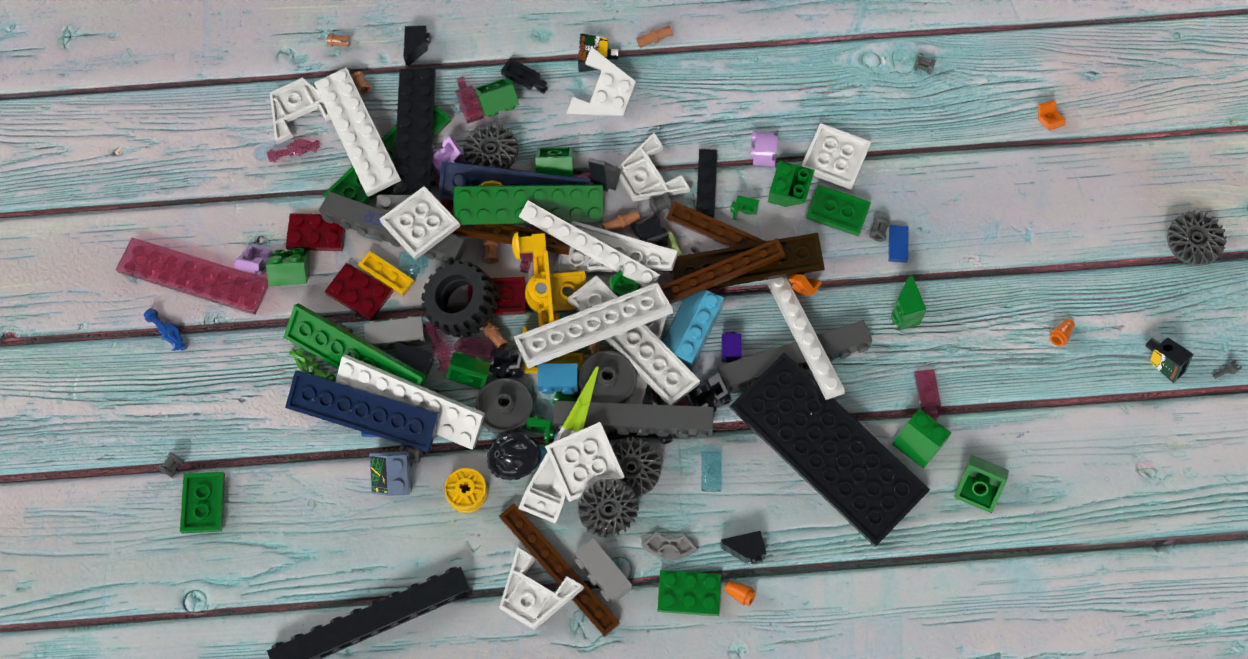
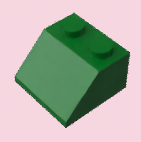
[473,77,519,117]
[535,147,574,177]
[891,276,926,330]
[446,352,491,390]
[892,408,951,469]
[954,455,1009,513]

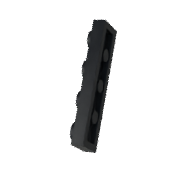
[696,149,717,218]

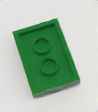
[806,184,871,236]
[180,472,225,534]
[657,570,721,616]

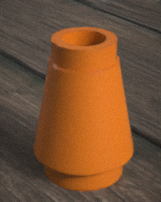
[1050,319,1075,347]
[724,580,756,606]

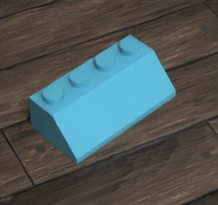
[663,290,724,370]

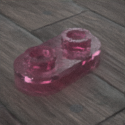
[454,338,493,359]

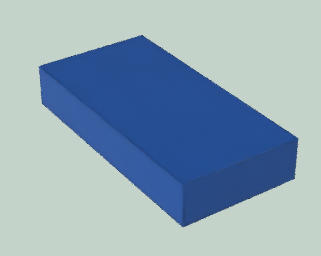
[888,225,909,263]

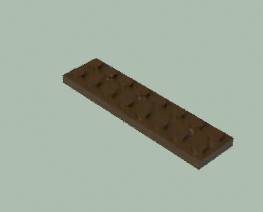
[670,233,825,290]

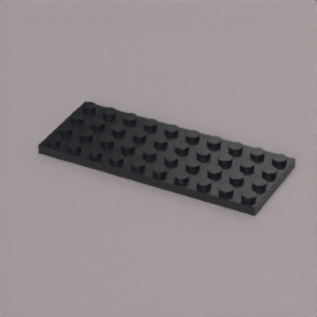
[729,352,930,547]

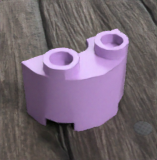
[750,131,778,167]
[432,136,465,176]
[234,245,272,275]

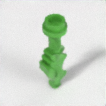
[289,348,336,381]

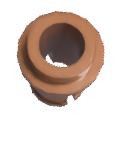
[327,33,350,47]

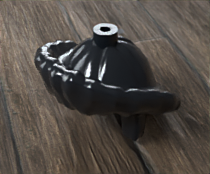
[487,431,541,481]

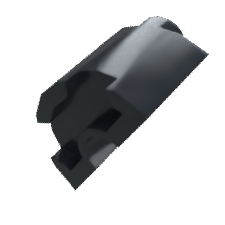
[630,213,669,247]
[489,347,525,378]
[688,373,732,412]

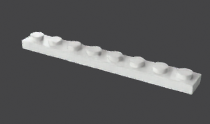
[519,201,660,287]
[767,277,845,400]

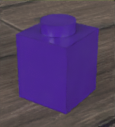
[721,332,742,362]

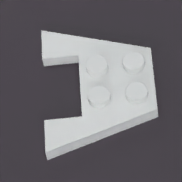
[567,47,636,116]
[270,78,331,145]
[617,133,690,202]
[499,547,584,630]

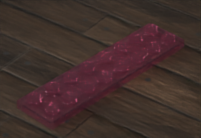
[116,237,269,315]

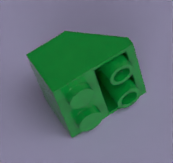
[768,161,815,207]
[266,248,310,286]

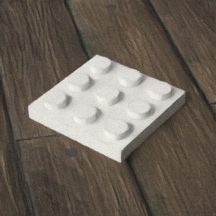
[801,123,871,190]
[379,186,460,260]
[545,422,625,502]

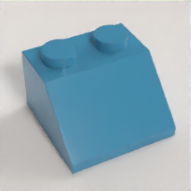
[537,363,579,394]

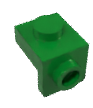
[609,270,640,297]
[527,416,555,445]

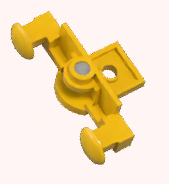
[512,232,586,334]

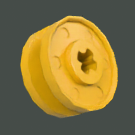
[444,468,488,513]

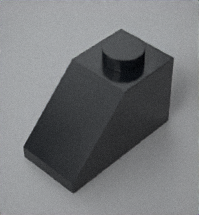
[403,26,431,66]
[588,158,622,192]
[395,342,434,380]
[720,531,767,564]

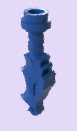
[144,308,187,351]

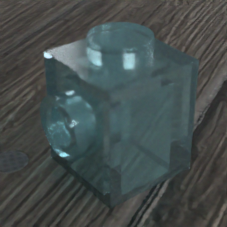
[399,251,428,277]

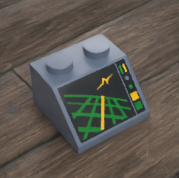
[369,452,412,496]

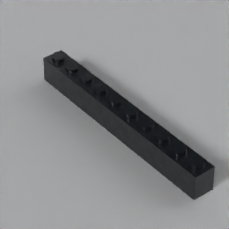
[267,567,472,659]

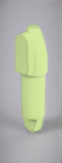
[667,231,683,256]

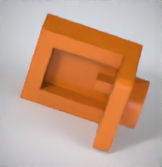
[1038,100,1066,131]
[788,274,822,296]

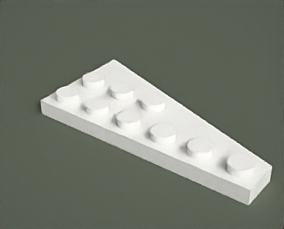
[553,221,678,273]

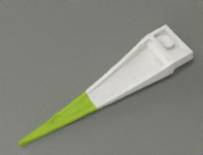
[518,366,599,524]

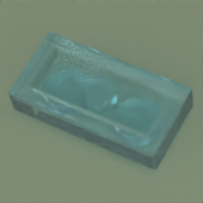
[701,451,721,492]

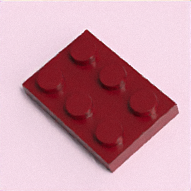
[285,213,345,251]
[324,262,393,321]
[468,277,526,316]

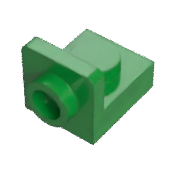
[730,195,759,220]

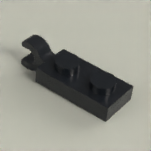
[501,58,548,94]

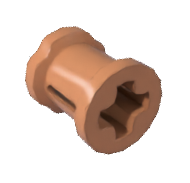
[351,71,372,95]
[482,240,499,264]

